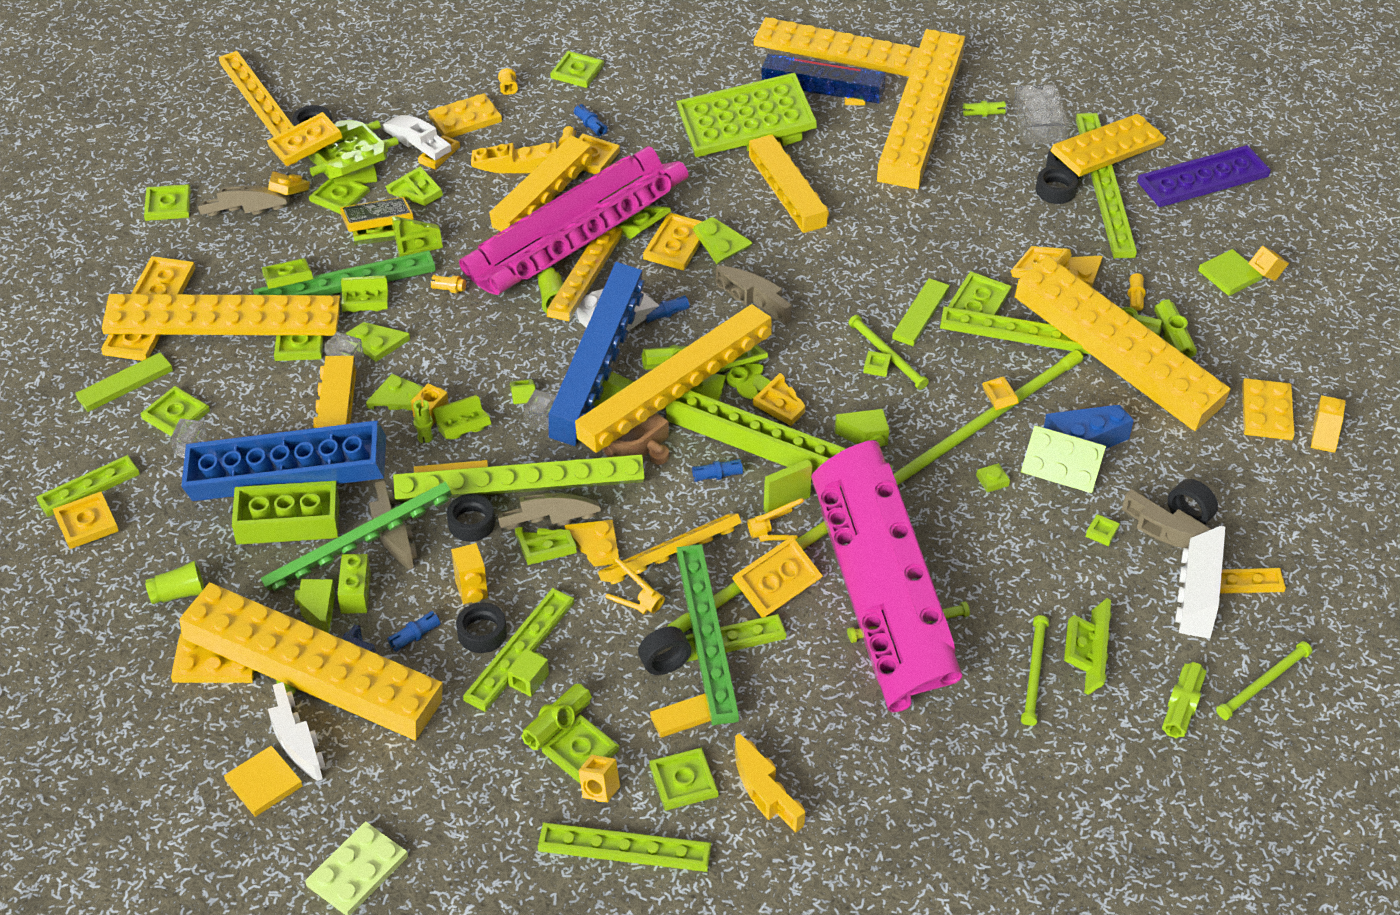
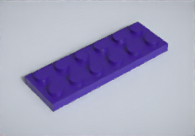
[1137,145,1271,207]

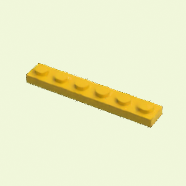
[598,513,742,584]

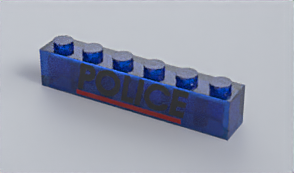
[761,53,886,104]

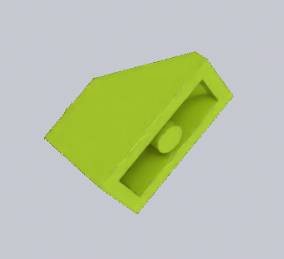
[834,409,889,447]
[295,579,336,633]

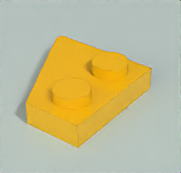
[268,171,310,195]
[1063,255,1103,287]
[753,373,806,426]
[565,520,619,566]

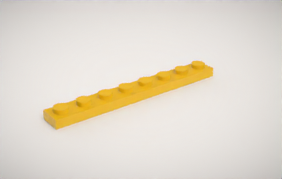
[219,51,294,137]
[547,227,622,321]

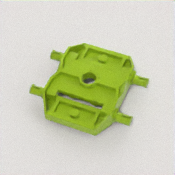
[308,119,399,179]

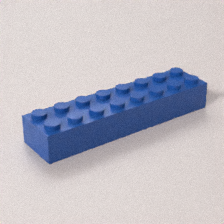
[549,262,645,446]
[181,420,386,501]

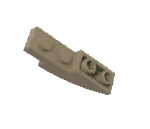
[198,185,290,216]
[716,265,792,325]
[369,481,417,569]
[1122,489,1212,548]
[498,493,601,529]

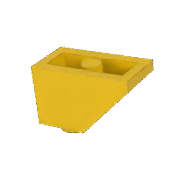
[1311,395,1345,453]

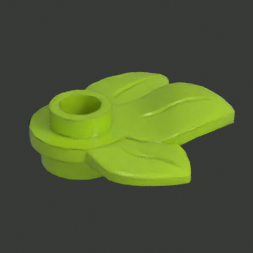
[727,364,771,399]

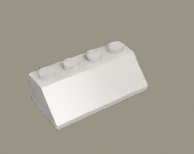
[1175,526,1225,638]

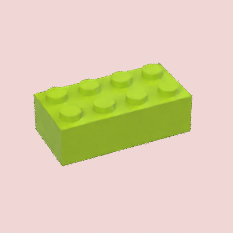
[232,481,340,545]

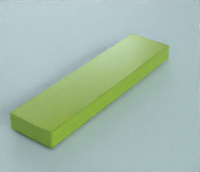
[892,278,949,346]
[75,352,173,412]
[36,455,140,517]
[685,614,787,662]

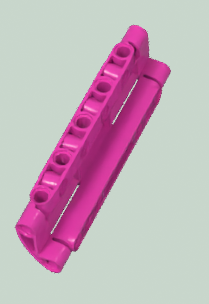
[459,146,689,295]
[811,440,963,712]

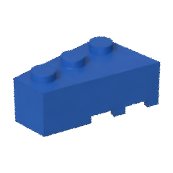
[1044,405,1134,449]

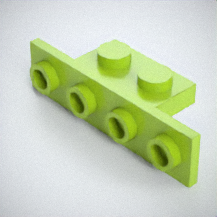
[1064,598,1112,695]

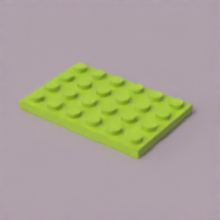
[676,73,817,157]

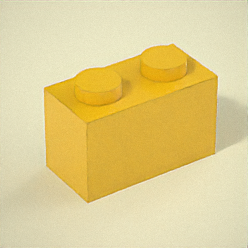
[451,543,488,604]

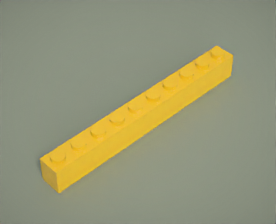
[575,304,772,453]

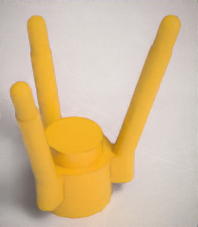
[747,498,804,543]
[605,558,665,615]

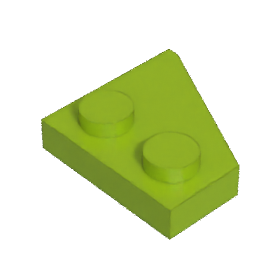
[385,166,443,206]

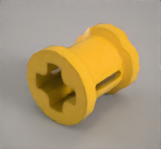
[498,68,518,95]

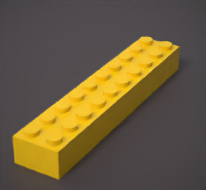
[877,29,965,189]
[1015,256,1231,431]
[179,582,442,741]

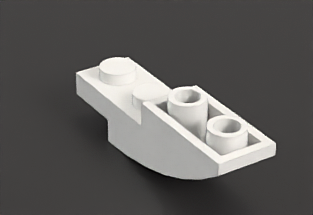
[381,115,451,160]
[268,682,325,781]

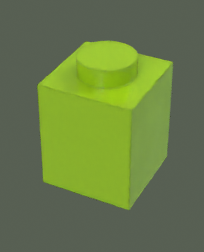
[507,648,549,697]

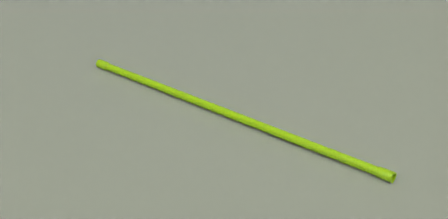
[667,350,1083,633]

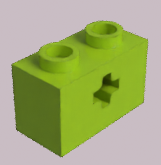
[337,554,371,614]

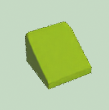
[510,379,537,404]

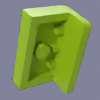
[341,276,389,312]
[433,395,491,439]

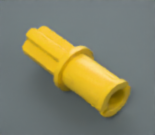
[1128,273,1146,311]

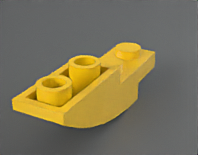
[471,142,558,173]
[735,733,805,832]

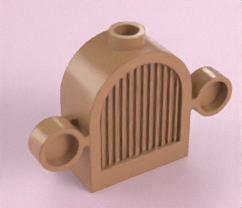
[603,413,669,465]

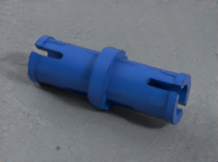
[574,104,608,137]
[645,295,690,323]
[692,459,743,482]
[387,611,440,652]

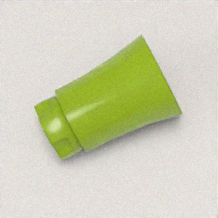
[538,268,564,314]
[145,560,204,604]

